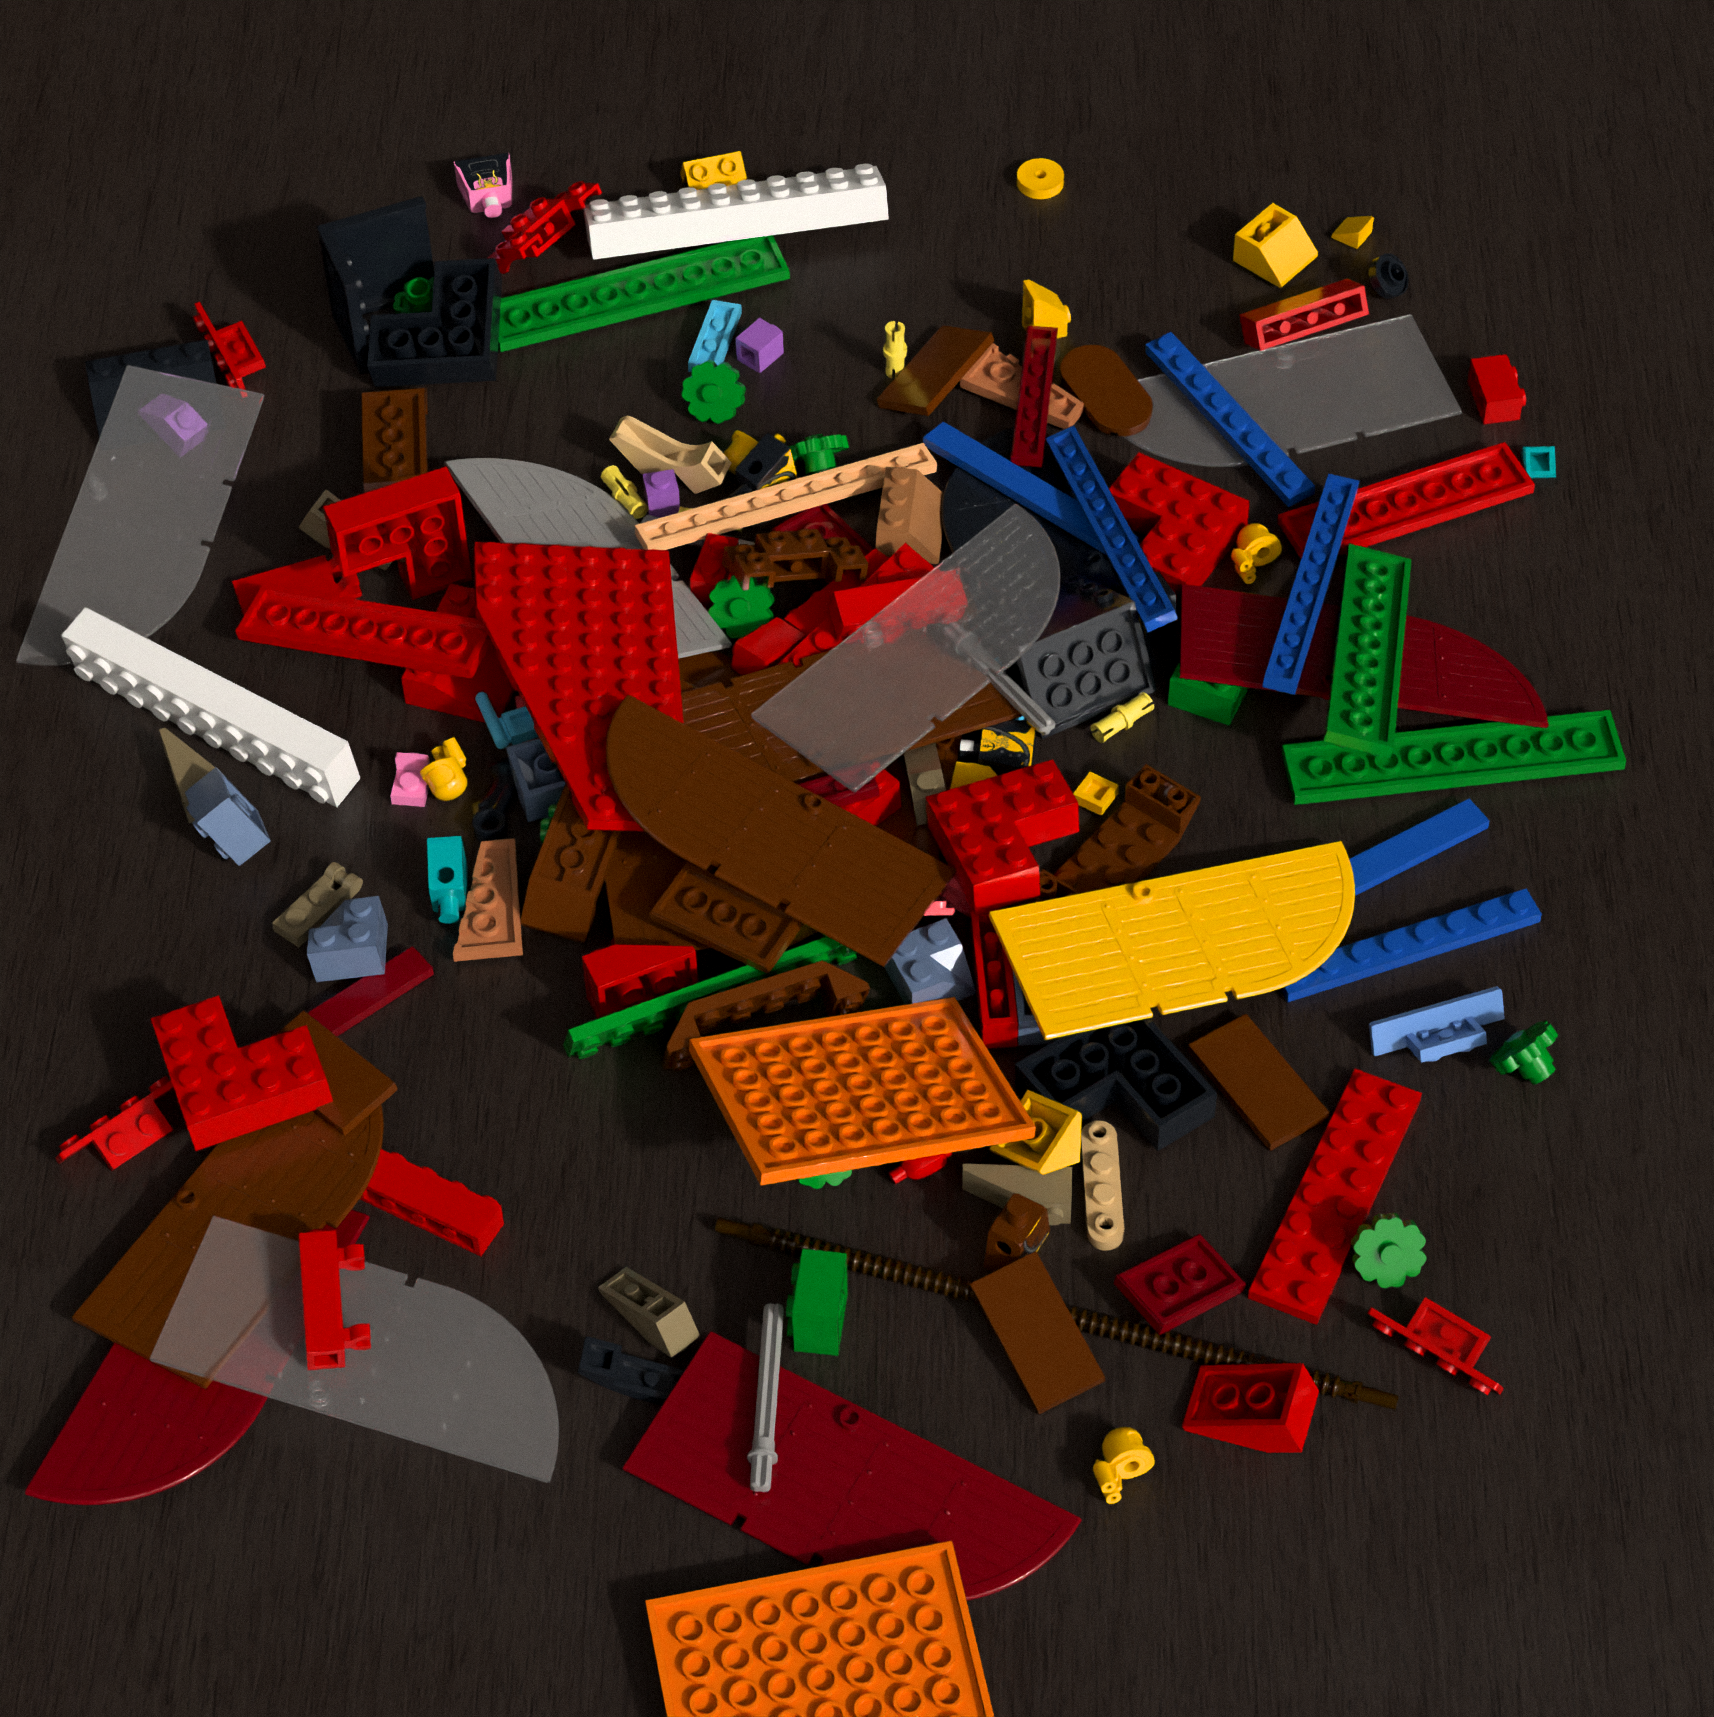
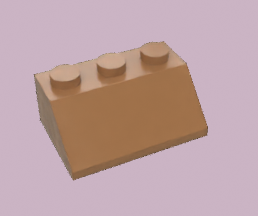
[876,467,944,564]

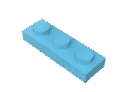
[688,300,742,372]

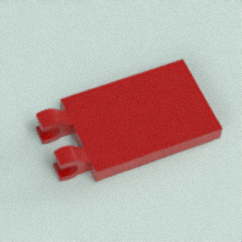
[232,555,362,617]

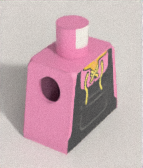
[454,152,512,218]

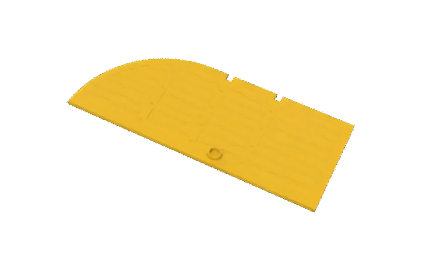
[989,841,1355,1040]

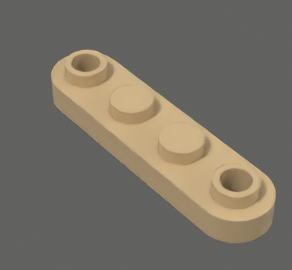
[1081,1121,1124,1251]

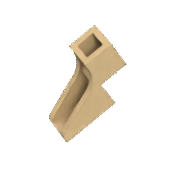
[609,416,732,494]

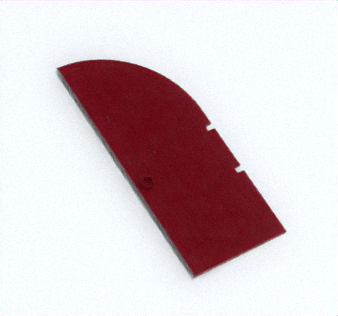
[1179,584,1549,728]
[25,1210,370,1505]
[623,1331,1082,1601]

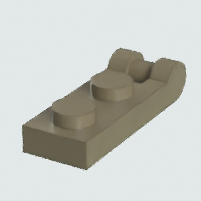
[272,862,363,948]

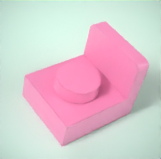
[390,752,430,807]

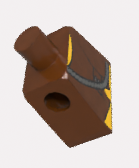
[984,1193,1050,1272]

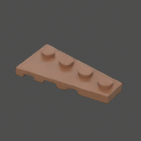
[960,343,1084,430]
[453,838,523,962]

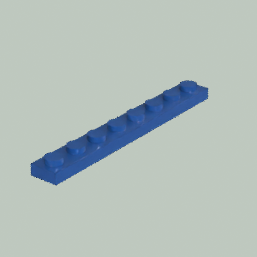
[1145,332,1315,507]
[1281,888,1542,1002]

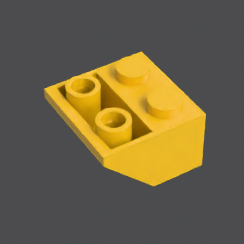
[1233,203,1318,288]

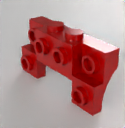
[488,181,602,274]

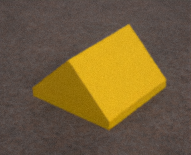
[989,1090,1082,1175]

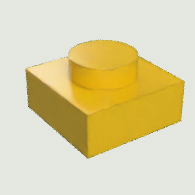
[1073,772,1119,816]

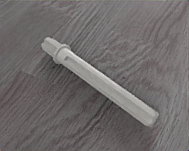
[943,624,1055,735]
[747,1303,784,1493]

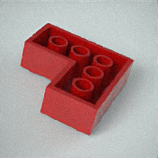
[1109,452,1250,607]
[323,466,473,600]
[925,759,1079,915]
[151,995,333,1151]

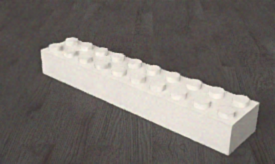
[584,164,889,259]
[61,607,360,807]

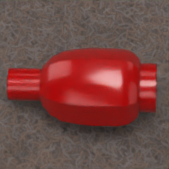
[888,1152,953,1185]

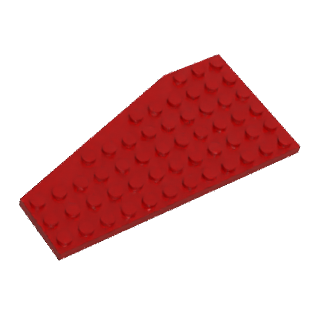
[474,542,684,831]

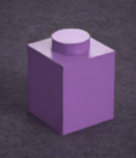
[736,318,784,373]
[642,469,680,518]

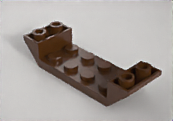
[362,388,428,493]
[1030,764,1201,903]
[520,783,622,945]
[662,960,870,1071]

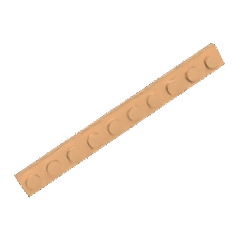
[635,443,937,550]

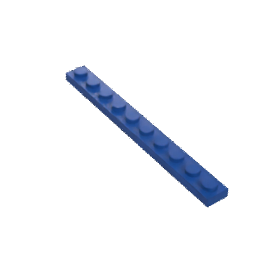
[1046,426,1178,632]
[1262,474,1359,695]

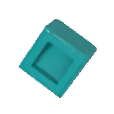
[1520,446,1556,479]

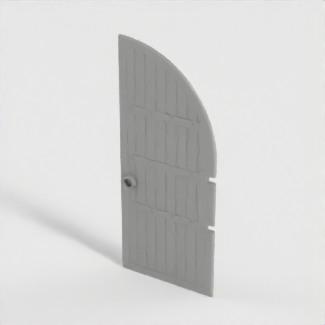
[444,458,732,659]

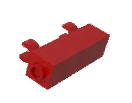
[299,1229,371,1370]

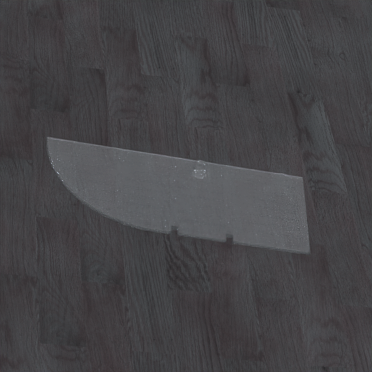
[1122,314,1462,467]
[16,365,265,666]
[751,504,1060,793]
[150,1216,559,1483]

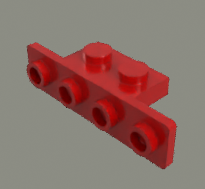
[193,301,266,400]
[55,1076,174,1171]
[1367,1297,1504,1396]

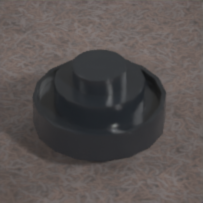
[1368,254,1409,299]

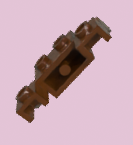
[722,529,868,591]

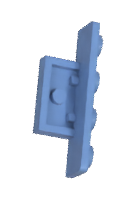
[1369,986,1505,1063]

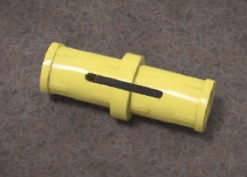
[883,321,907,378]
[601,465,648,519]
[1090,692,1154,743]

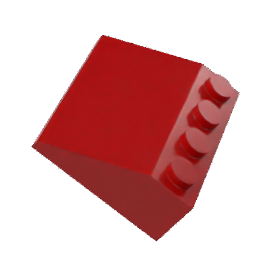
[401,583,514,723]

